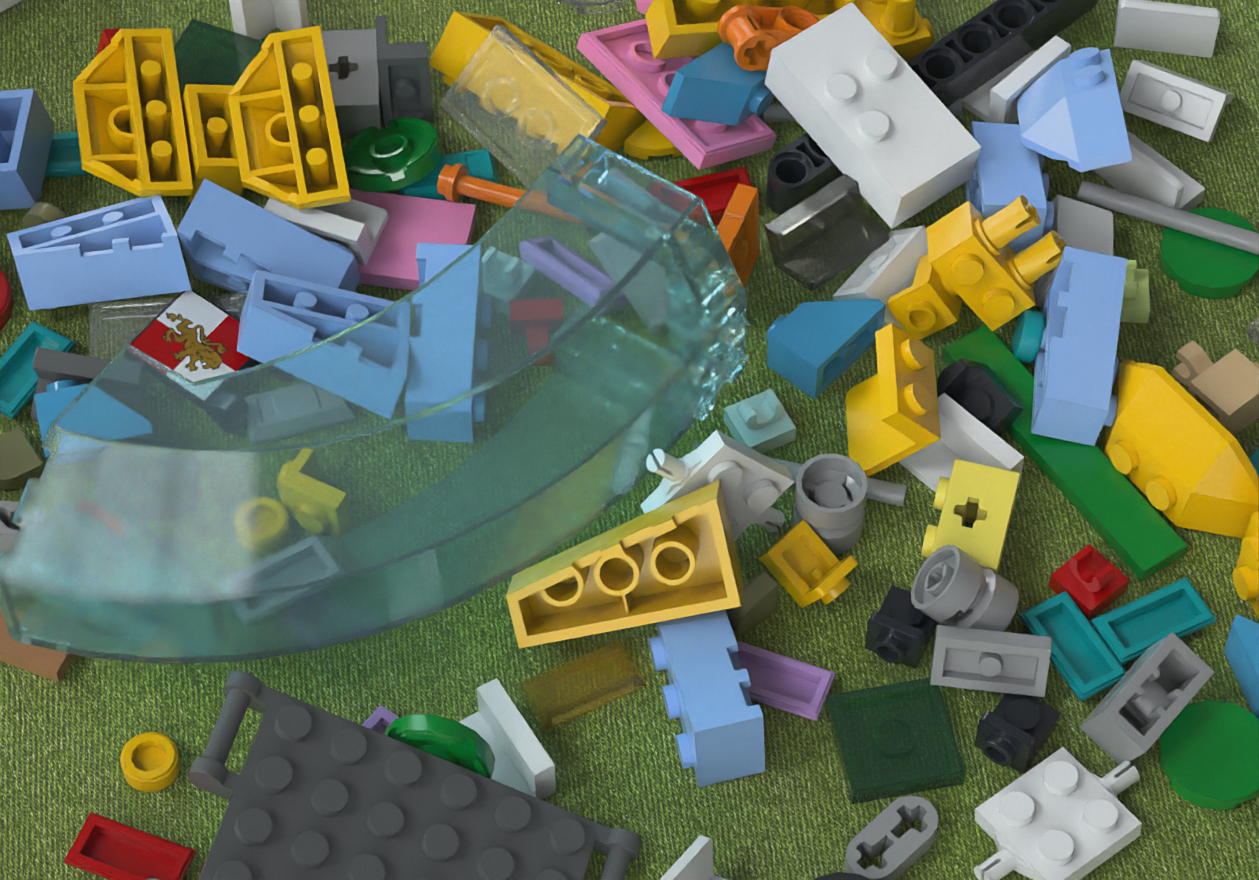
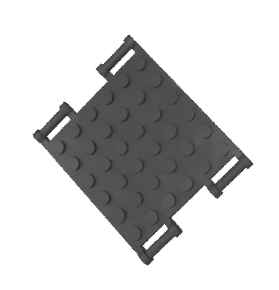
[147,670,642,880]

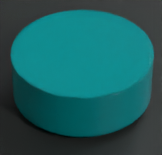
[1010,309,1045,364]

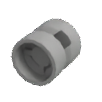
[793,453,868,554]
[911,545,1019,632]

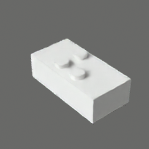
[764,2,981,229]

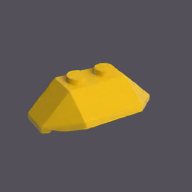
[228,25,351,210]
[73,28,193,197]
[1104,359,1259,539]

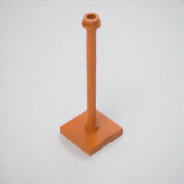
[437,163,760,332]

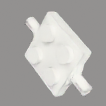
[640,430,795,541]
[974,747,1142,880]

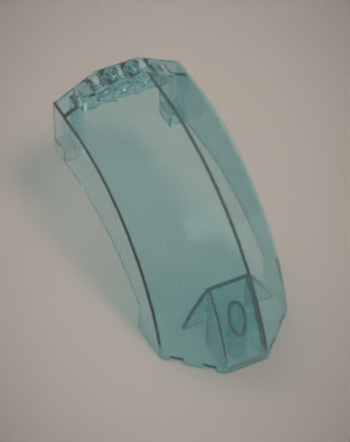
[0,134,750,664]

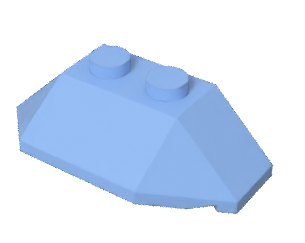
[1016,47,1133,172]

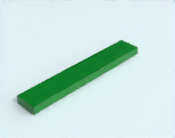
[942,324,1187,582]

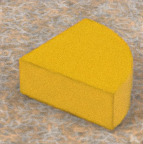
[624,119,683,160]

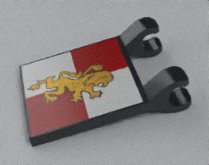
[121,289,294,437]

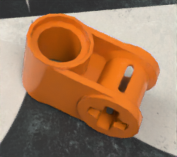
[717,4,820,72]

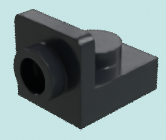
[936,358,1025,437]
[865,585,939,669]
[975,693,1061,774]

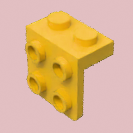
[845,323,941,477]

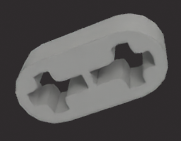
[844,795,939,880]

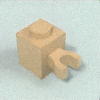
[1172,340,1259,436]

